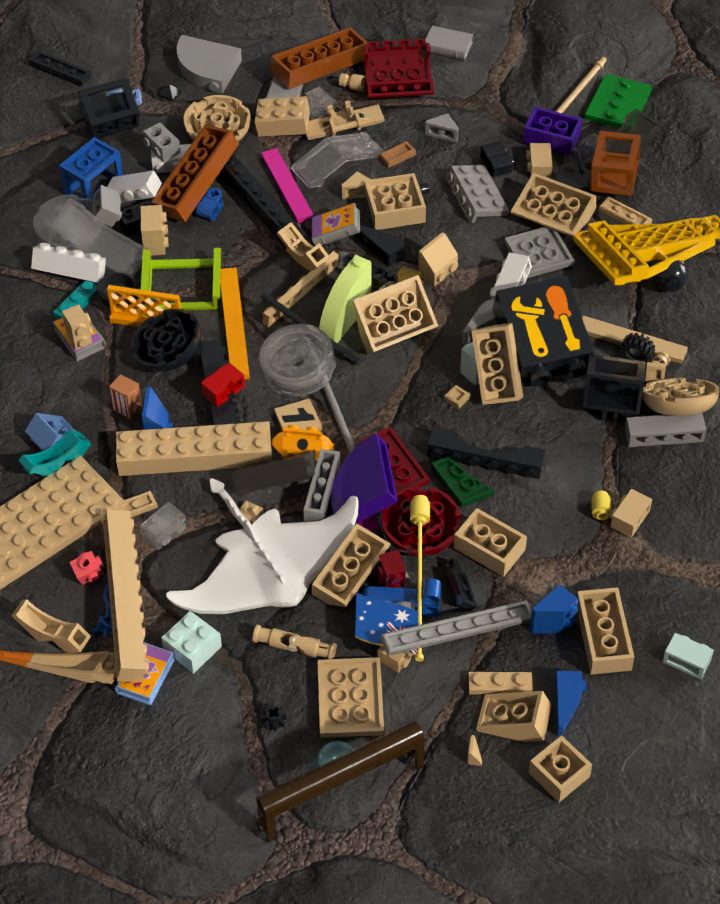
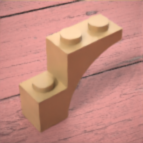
[11,599,91,653]

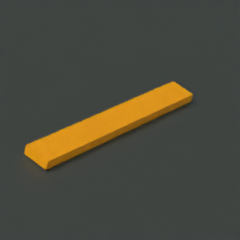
[220,267,250,380]

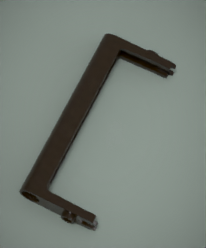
[256,721,426,843]

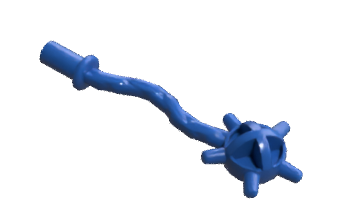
[92,574,113,638]

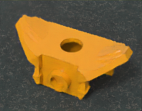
[272,425,334,461]

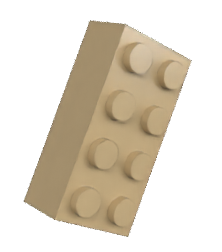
[577,587,634,675]

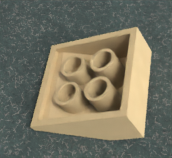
[364,173,426,230]

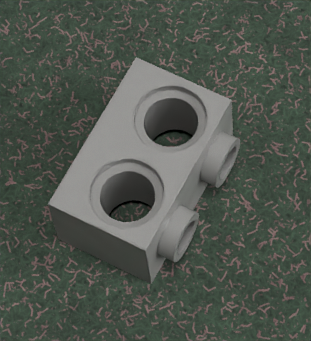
[143,123,181,162]

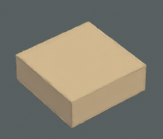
[444,385,470,409]

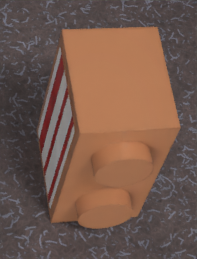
[109,374,142,420]

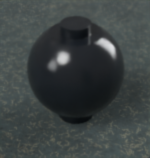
[653,256,689,292]

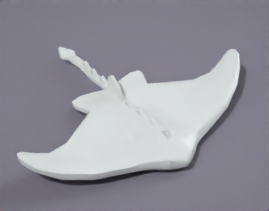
[166,479,359,614]

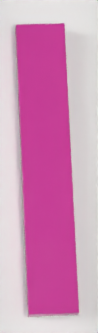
[261,148,313,224]

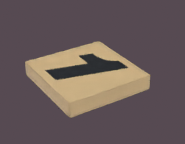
[274,398,322,431]

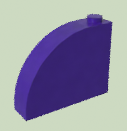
[331,434,398,524]

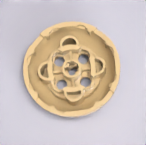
[184,95,250,142]
[642,378,719,416]

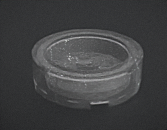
[259,324,336,396]

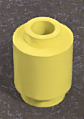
[591,491,612,520]

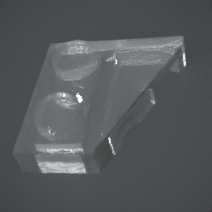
[306,86,339,120]

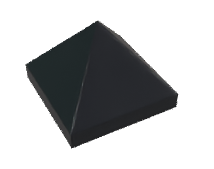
[159,85,182,101]

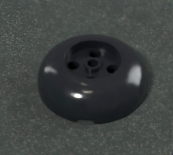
[130,309,201,372]

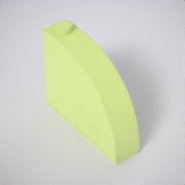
[319,255,371,343]

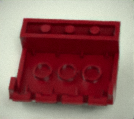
[364,39,434,98]

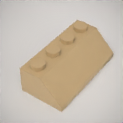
[471,323,523,405]
[312,523,390,607]

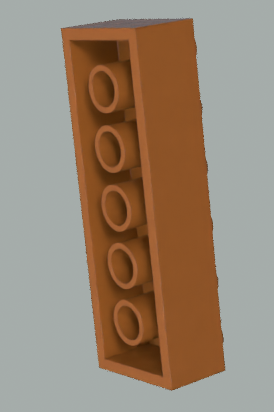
[270,27,367,89]
[151,124,239,222]

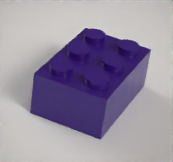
[523,107,582,155]

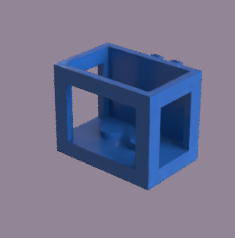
[59,137,123,210]

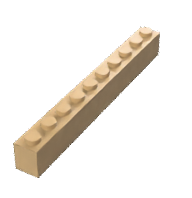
[103,509,149,682]

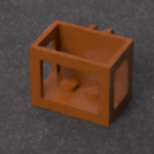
[591,131,641,196]

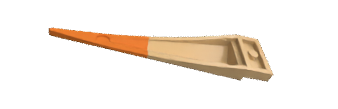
[0,650,116,684]

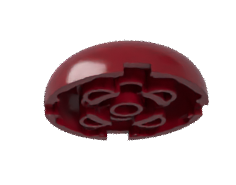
[381,486,461,557]

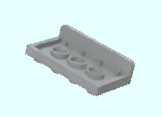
[446,165,509,223]

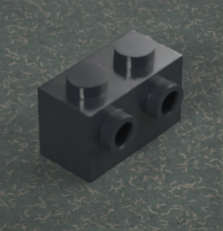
[119,200,152,236]

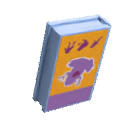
[115,642,175,705]

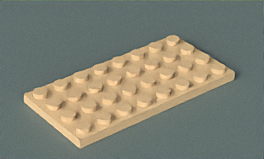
[0,455,126,590]

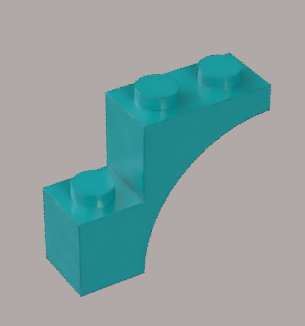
[19,429,92,477]

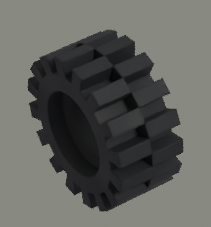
[619,333,655,365]

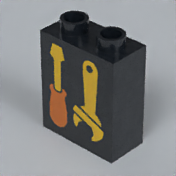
[492,276,594,387]

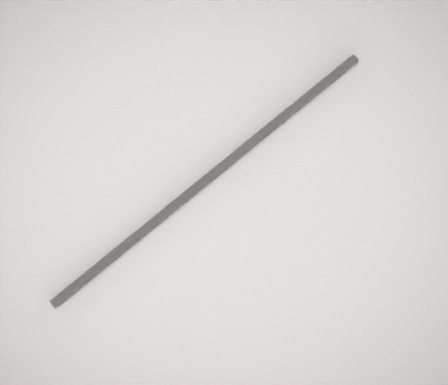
[297,324,410,583]

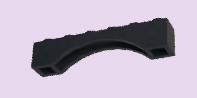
[427,427,546,479]

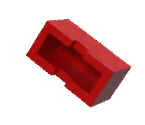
[201,362,245,407]

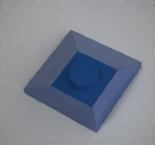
[142,386,173,430]

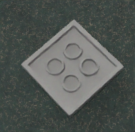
[504,227,574,278]

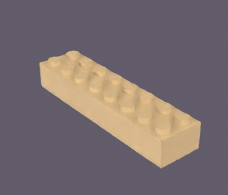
[116,421,272,476]

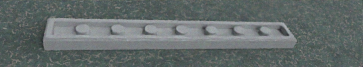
[380,600,532,656]

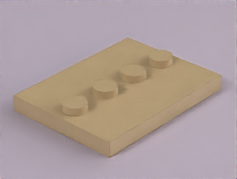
[318,657,384,738]

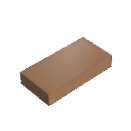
[379,141,416,168]

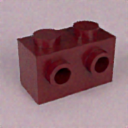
[376,550,406,588]

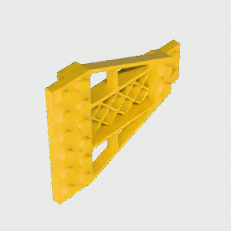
[572,215,720,286]

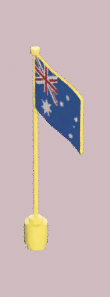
[355,495,430,662]

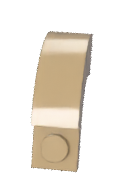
[277,222,330,270]

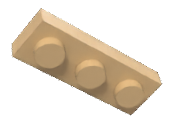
[468,672,532,694]

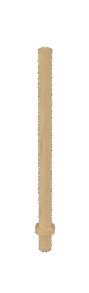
[555,57,607,113]

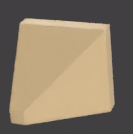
[467,735,482,766]

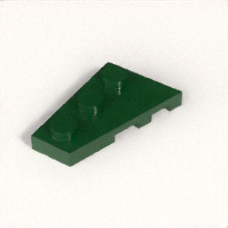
[431,457,495,508]

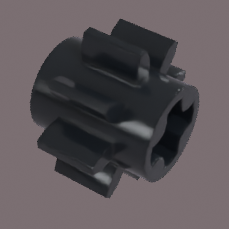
[260,704,287,732]

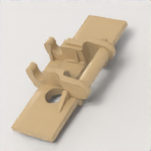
[306,100,385,140]

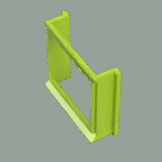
[141,248,221,311]

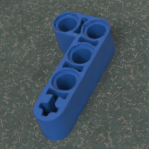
[361,578,441,617]

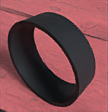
[97,272,136,307]

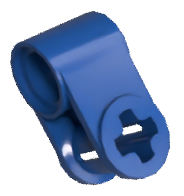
[196,188,224,221]

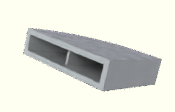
[177,35,242,94]

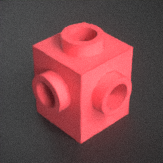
[70,551,104,585]

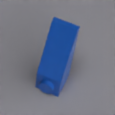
[555,671,586,737]

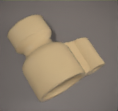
[339,73,366,92]

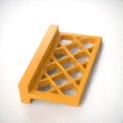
[107,285,181,327]

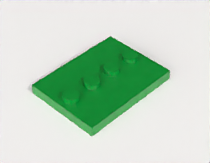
[585,73,652,132]

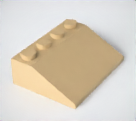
[511,173,596,237]
[353,275,438,354]

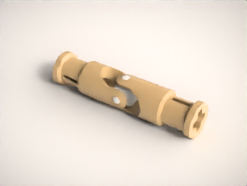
[252,624,337,659]

